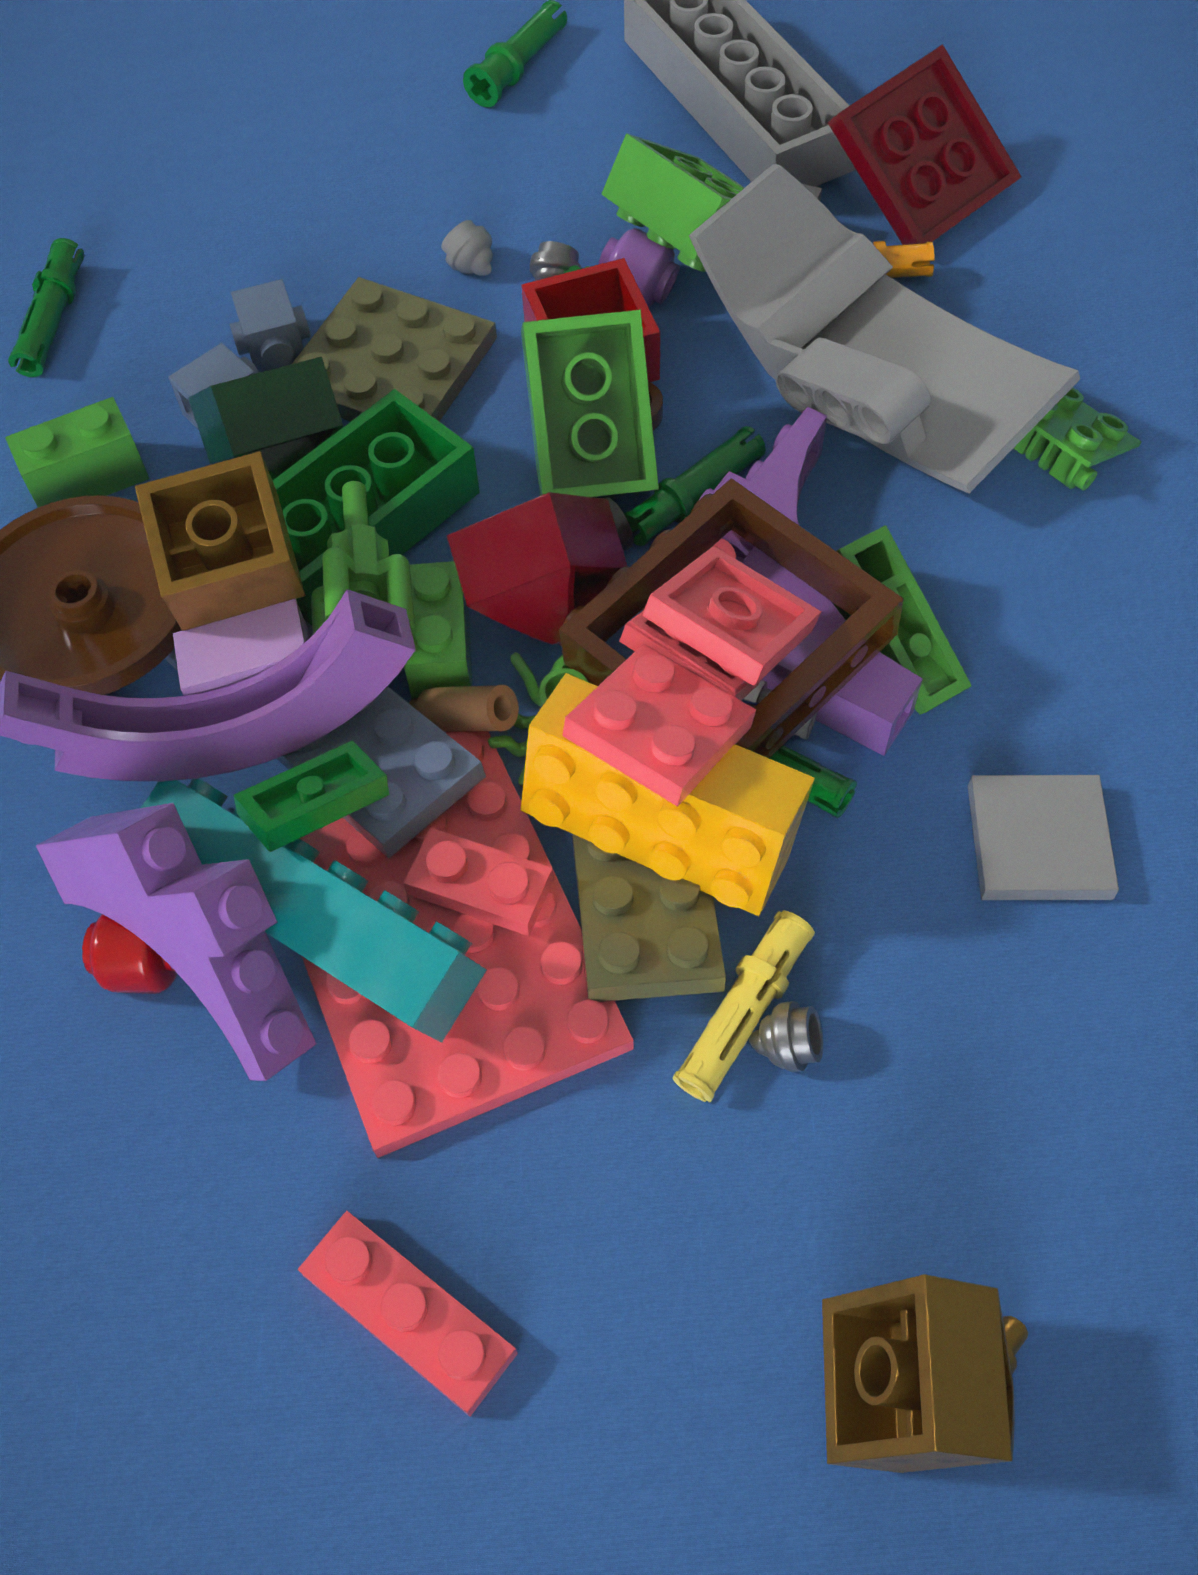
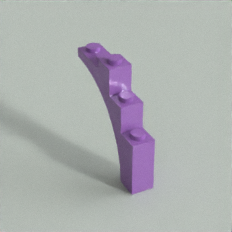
[699,406,923,756]

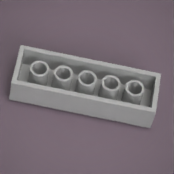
[624,0,856,187]

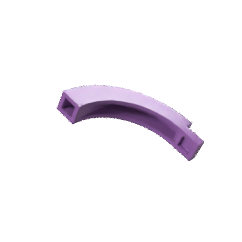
[0,589,416,781]

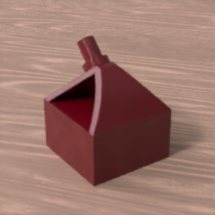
[447,492,628,647]

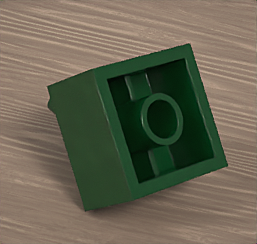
[188,356,343,481]

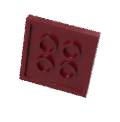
[828,44,1022,245]

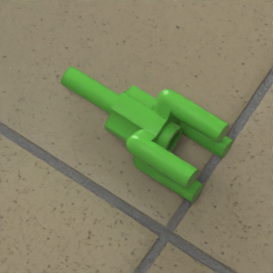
[311,481,415,635]

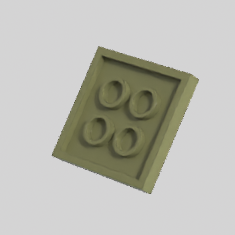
[292,277,497,422]

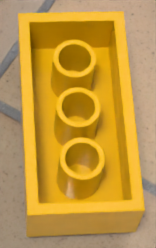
[520,673,815,917]

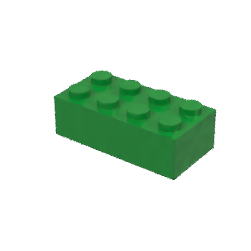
[273,389,480,625]

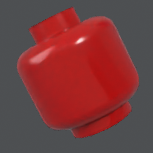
[82,914,177,994]

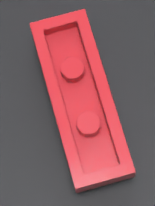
[297,1210,518,1417]

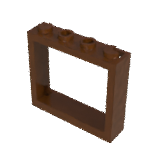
[559,478,904,758]

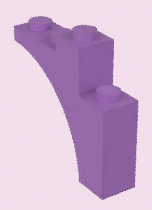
[36,803,316,1081]

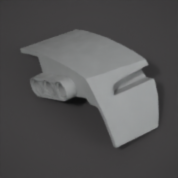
[689,164,1080,494]

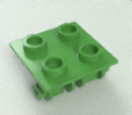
[1014,387,1142,491]

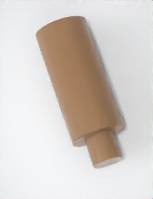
[409,685,519,732]

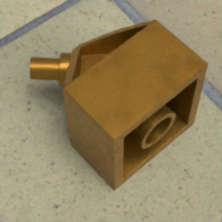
[135,451,306,631]
[822,1274,1028,1473]

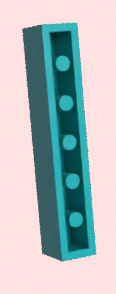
[141,778,487,1043]

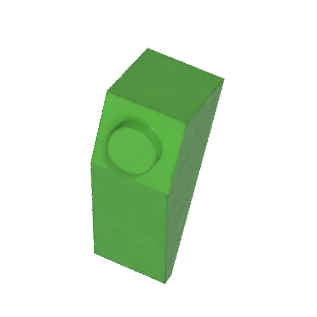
[831,525,972,715]

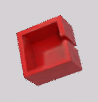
[521,258,660,382]

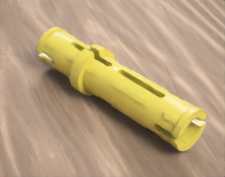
[673,910,815,1102]

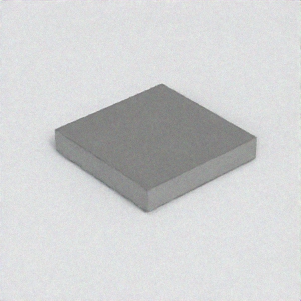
[968,775,1119,900]

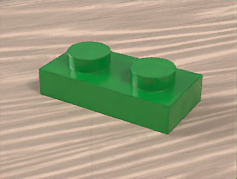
[233,740,390,852]

